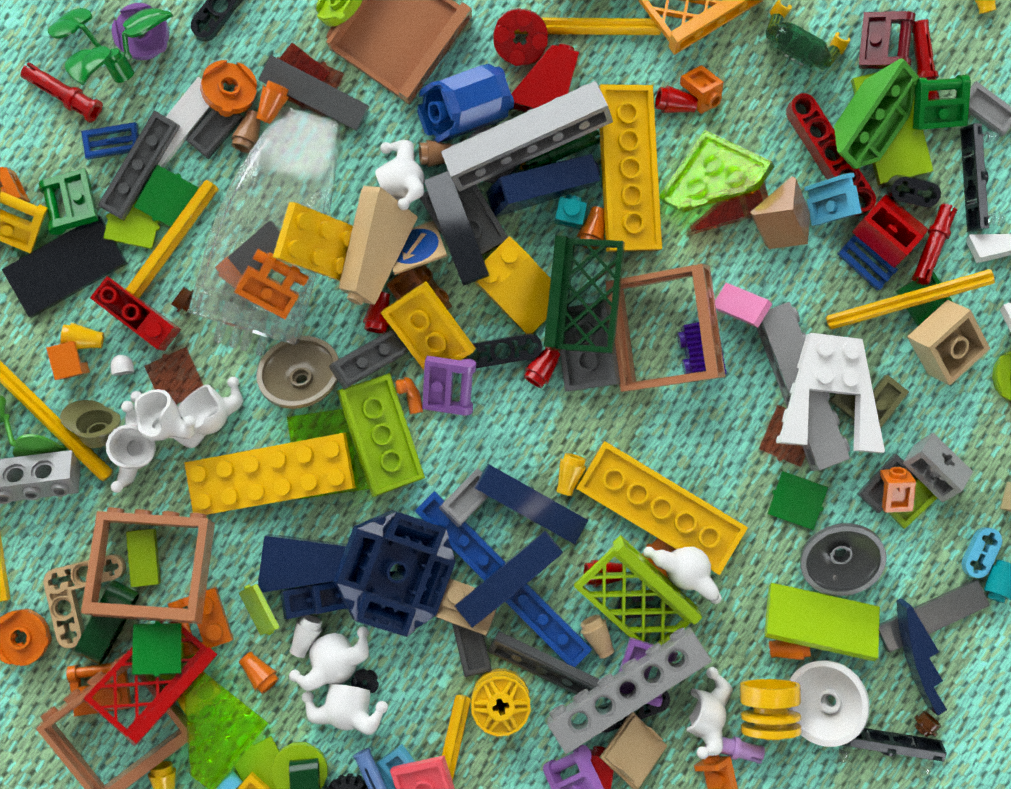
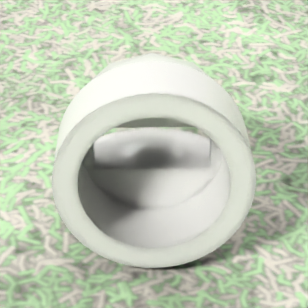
[110,355,134,376]

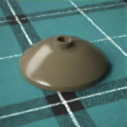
[257,336,339,409]

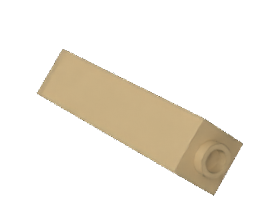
[339,186,418,305]

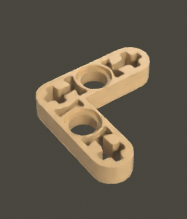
[43,554,126,648]

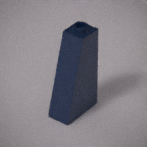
[486,154,600,217]
[258,534,347,593]

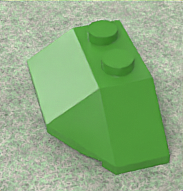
[834,59,919,169]

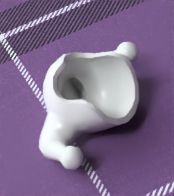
[375,140,425,210]
[170,377,243,448]
[131,389,196,441]
[106,401,156,493]
[643,547,722,604]
[289,626,369,691]
[686,667,733,759]
[302,684,388,735]

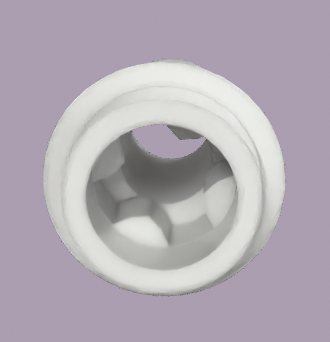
[290,615,322,658]

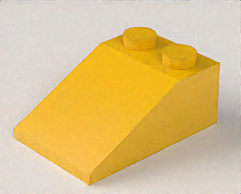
[474,236,551,334]

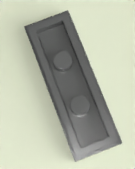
[329,329,410,390]

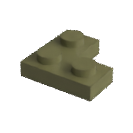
[829,375,909,429]

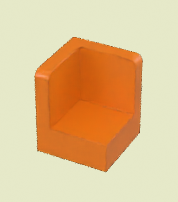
[46,341,90,380]

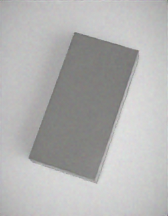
[969,81,1011,137]
[439,468,489,527]

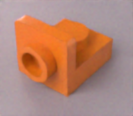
[680,65,724,114]
[0,167,30,203]
[880,467,916,513]
[694,755,738,789]

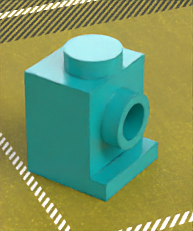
[554,195,587,230]

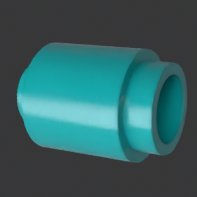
[984,560,1011,603]

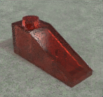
[687,176,768,236]

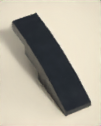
[424,171,490,286]

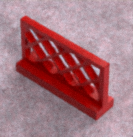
[83,621,217,746]

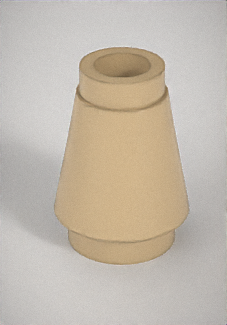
[580,614,614,659]

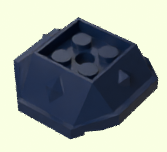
[333,510,456,637]

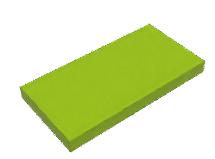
[851,72,934,186]
[337,373,425,497]
[764,583,880,662]

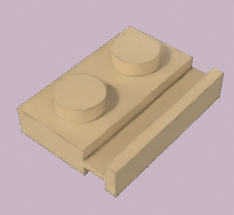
[434,578,497,636]

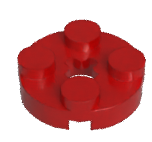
[493,8,548,66]

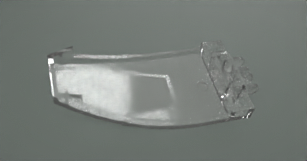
[188,106,340,356]

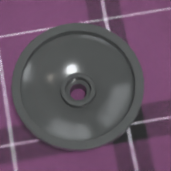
[800,523,887,596]

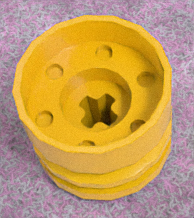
[471,668,531,736]
[740,679,802,740]

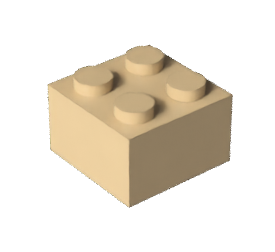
[907,300,990,386]

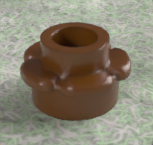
[171,287,196,312]
[914,711,941,737]

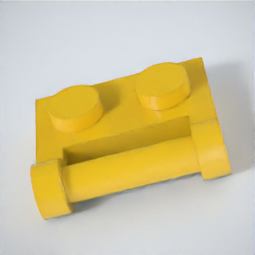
[0,188,48,253]

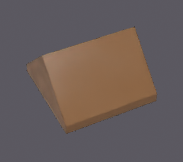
[750,176,810,249]

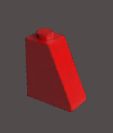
[511,44,579,113]

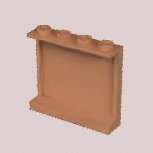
[326,0,472,105]

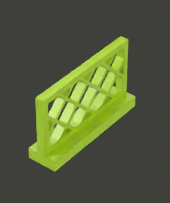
[574,535,703,645]

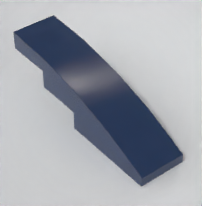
[474,464,588,544]
[455,530,563,628]
[280,571,396,619]
[896,598,947,716]

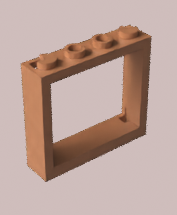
[605,264,726,392]
[81,507,215,624]
[36,653,196,789]

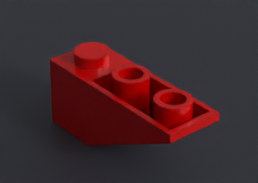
[90,276,181,351]

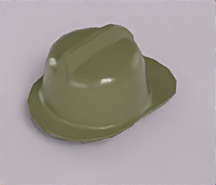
[60,400,121,448]

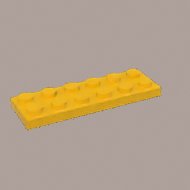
[599,84,662,252]
[184,433,356,515]
[576,441,748,575]

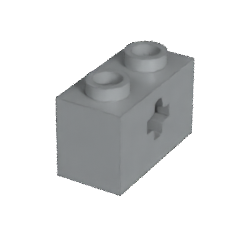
[903,433,973,503]

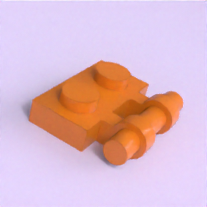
[234,249,309,319]

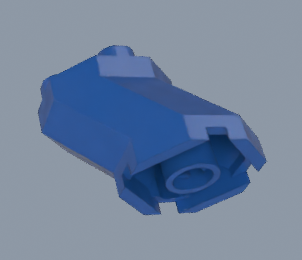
[417,64,514,143]

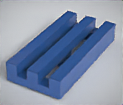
[81,122,139,160]
[837,235,898,291]

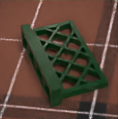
[544,235,625,354]

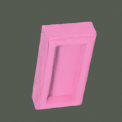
[715,283,772,328]

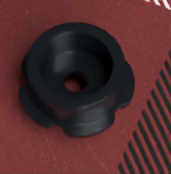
[351,669,379,693]

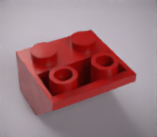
[852,194,928,268]

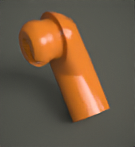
[395,377,423,415]

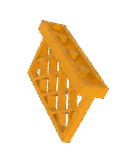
[638,0,763,55]

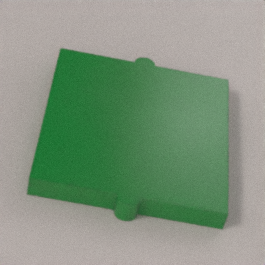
[134,165,199,227]
[767,471,828,530]
[132,621,182,678]

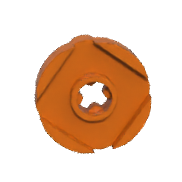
[200,60,257,117]
[0,609,52,666]

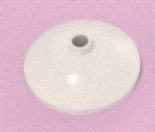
[788,660,870,747]

